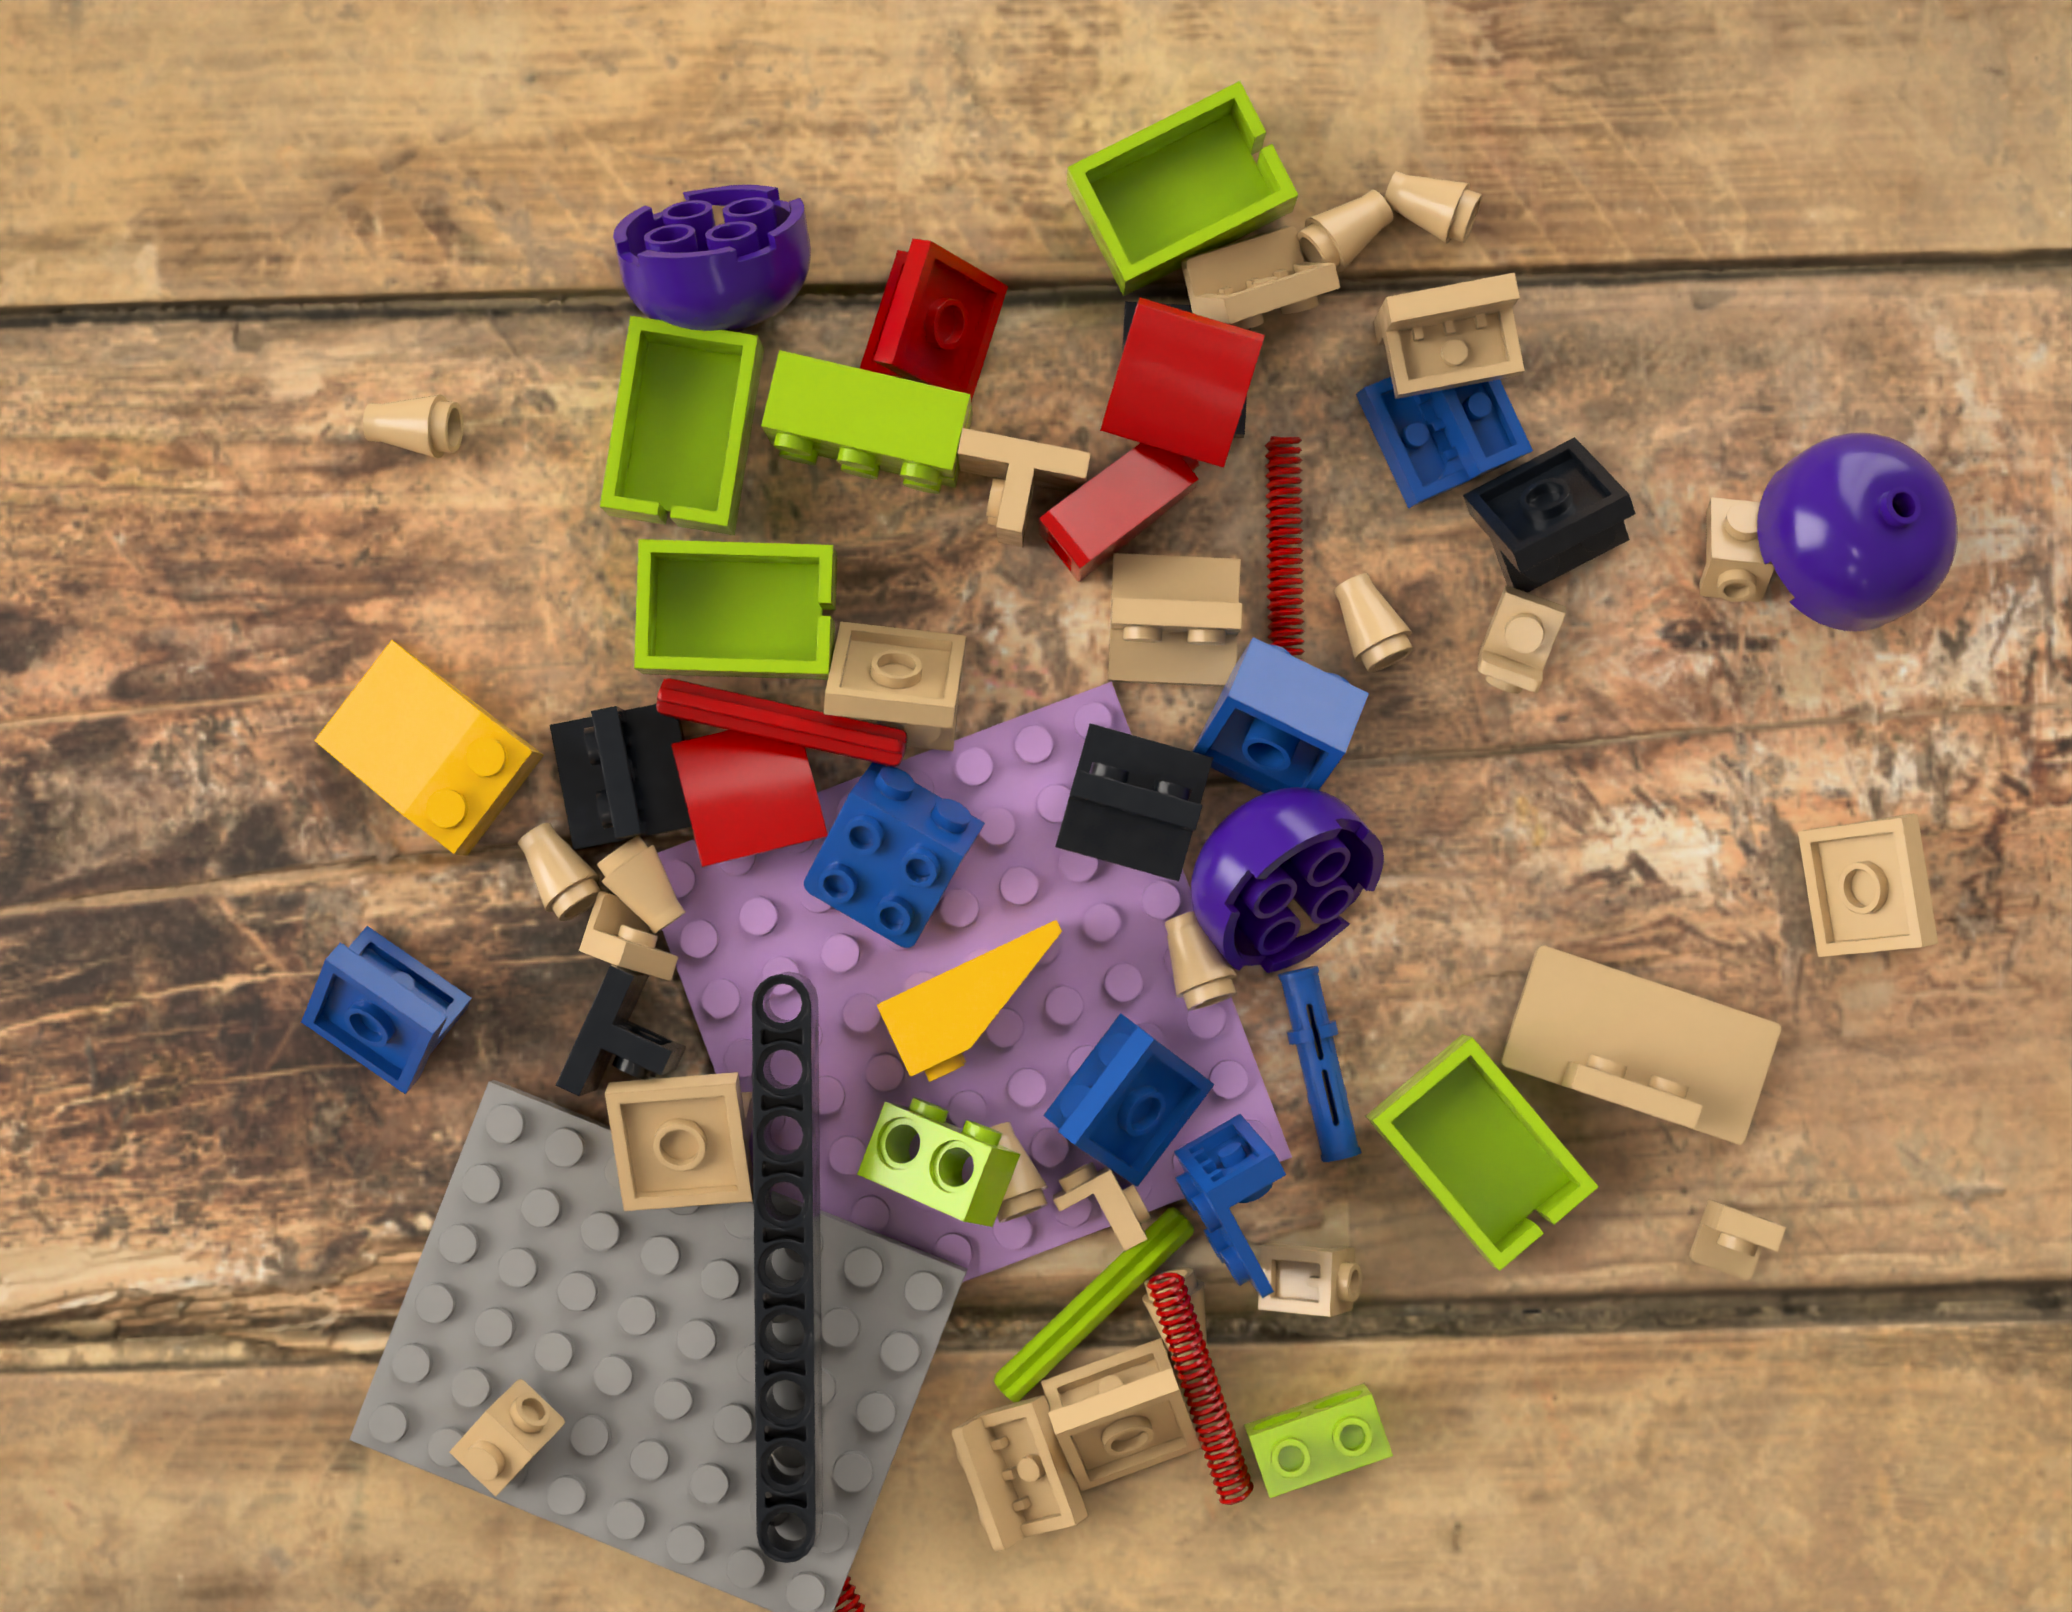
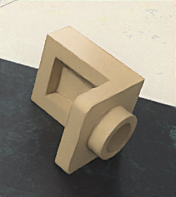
[1700,497,1774,602]
[1053,1162,1152,1251]
[449,1379,565,1497]

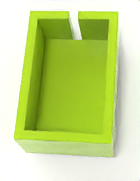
[1067,81,1298,296]
[600,316,764,535]
[761,350,973,494]
[634,539,838,680]
[1365,1034,1599,1271]

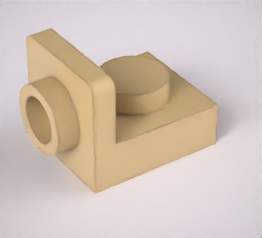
[1478,585,1566,694]
[579,891,678,981]
[1689,1199,1786,1280]
[1258,1243,1362,1317]

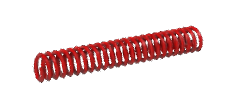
[1265,436,1305,662]
[1146,1272,1254,1505]

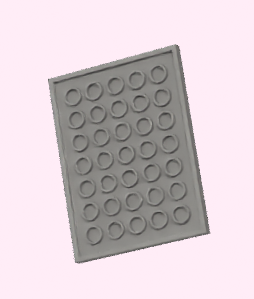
[349,1080,968,1612]

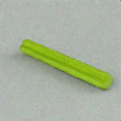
[994,1207,1194,1403]

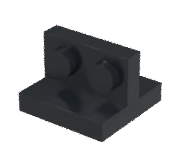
[1463,437,1636,593]
[550,704,692,850]
[1055,723,1213,882]
[555,965,686,1096]

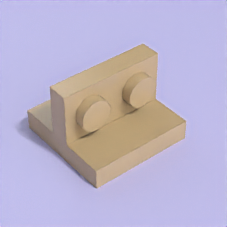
[1373,273,1525,399]
[957,428,1091,547]
[1108,553,1242,687]
[824,622,966,751]
[1798,813,1938,957]
[605,1072,753,1211]
[1041,1338,1201,1492]

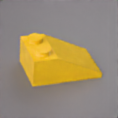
[314,640,544,856]
[877,919,1062,1082]

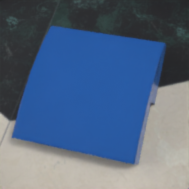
[1356,377,1533,509]

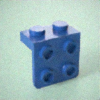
[804,762,985,948]

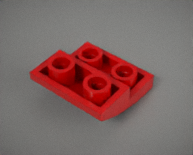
[1100,297,1265,468]
[671,730,828,868]

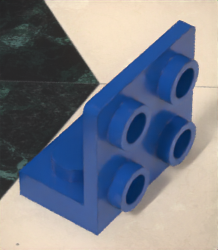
[1174,1114,1286,1298]

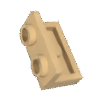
[1181,226,1340,329]
[952,1395,1089,1552]

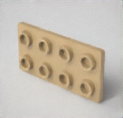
[1500,945,1781,1145]

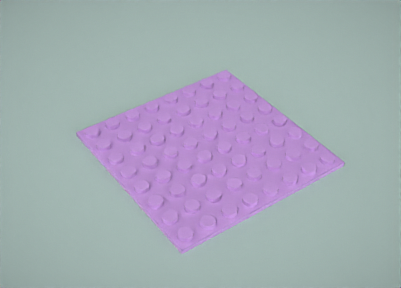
[658,681,1292,1283]

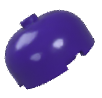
[613,185,811,332]
[1757,433,1958,632]
[1191,787,1384,973]

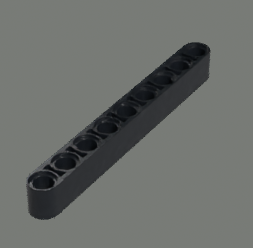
[752,972,823,1563]

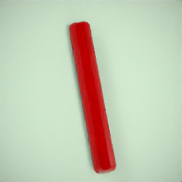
[656,678,907,767]

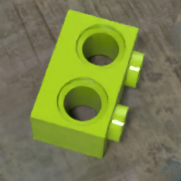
[857,1097,1021,1227]
[1244,1383,1393,1498]

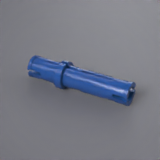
[1278,966,1362,1162]

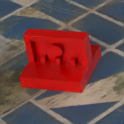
[859,238,1008,402]

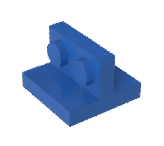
[301,926,472,1095]
[1043,1013,1215,1187]

